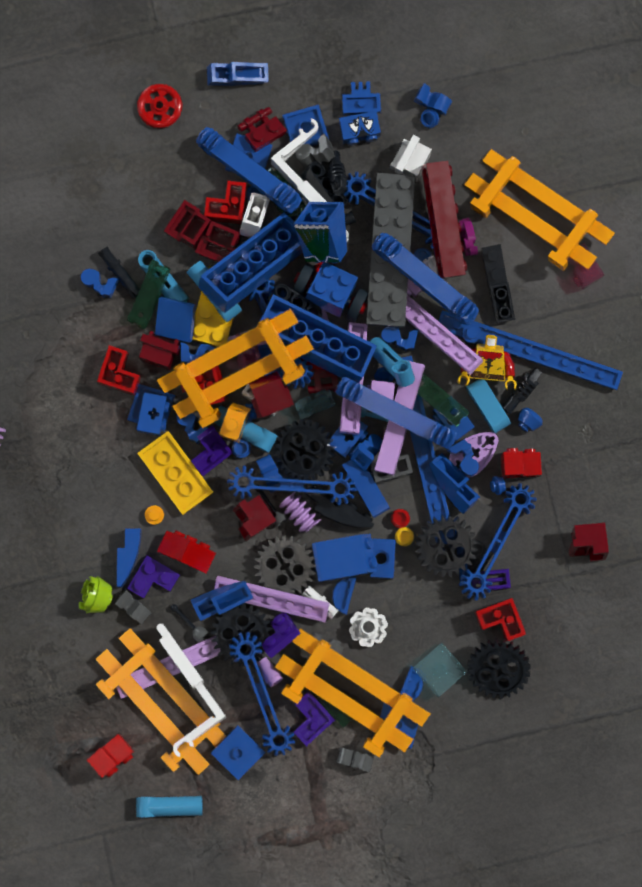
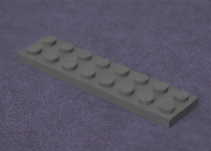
[366,173,415,328]

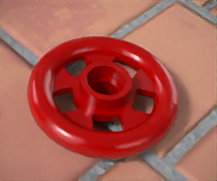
[137,84,182,128]

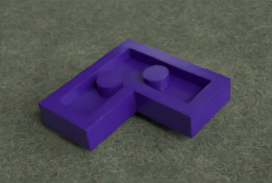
[191,425,233,476]
[127,556,180,598]
[261,612,301,658]
[294,692,335,746]

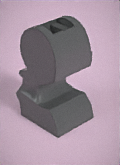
[296,133,335,168]
[114,589,152,625]
[336,747,375,772]

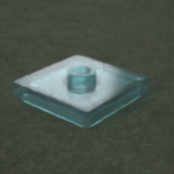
[413,643,467,697]

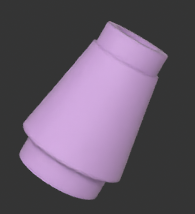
[257,657,283,687]

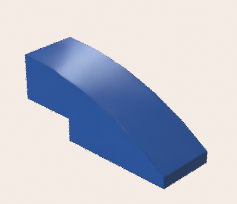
[207,62,269,86]
[430,453,480,514]
[342,460,390,518]
[117,529,142,587]
[191,581,254,621]

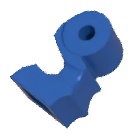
[414,83,452,116]
[81,269,119,298]
[381,326,418,352]
[181,342,215,364]
[177,413,207,444]
[350,434,383,471]
[447,439,479,476]
[256,454,283,493]

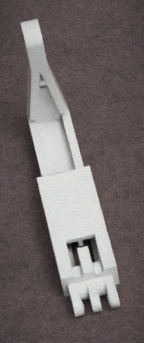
[271,119,349,242]
[157,624,226,757]

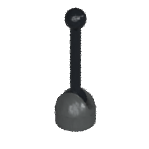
[255,485,289,527]
[170,604,209,643]

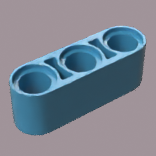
[466,379,511,434]

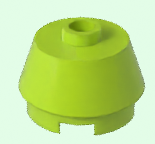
[79,576,112,613]

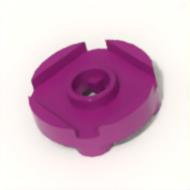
[459,217,478,256]

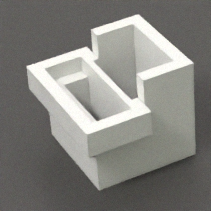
[390,135,432,182]

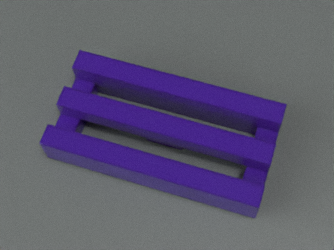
[471,569,511,590]

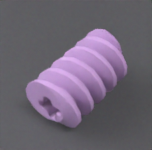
[279,492,321,533]

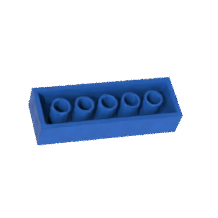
[198,213,303,313]
[257,294,377,383]

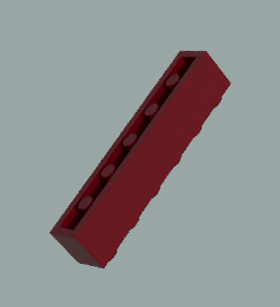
[421,161,467,279]

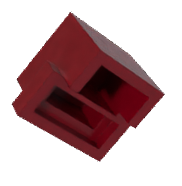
[164,200,211,250]
[195,221,241,263]
[139,330,180,371]
[249,371,294,418]
[233,495,276,542]
[569,523,609,562]

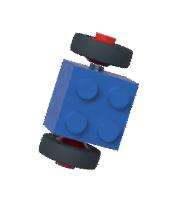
[293,262,369,323]

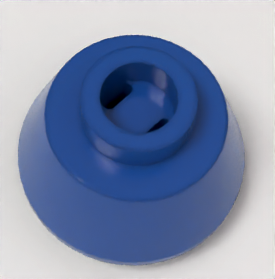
[518,407,543,432]

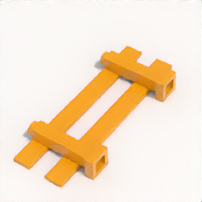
[464,149,615,271]
[157,309,314,428]
[96,628,226,775]
[275,628,430,758]

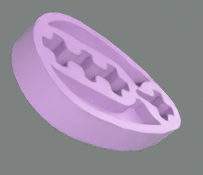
[449,432,498,478]

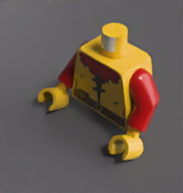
[457,335,516,390]

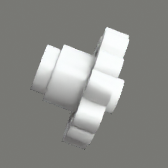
[349,608,388,647]

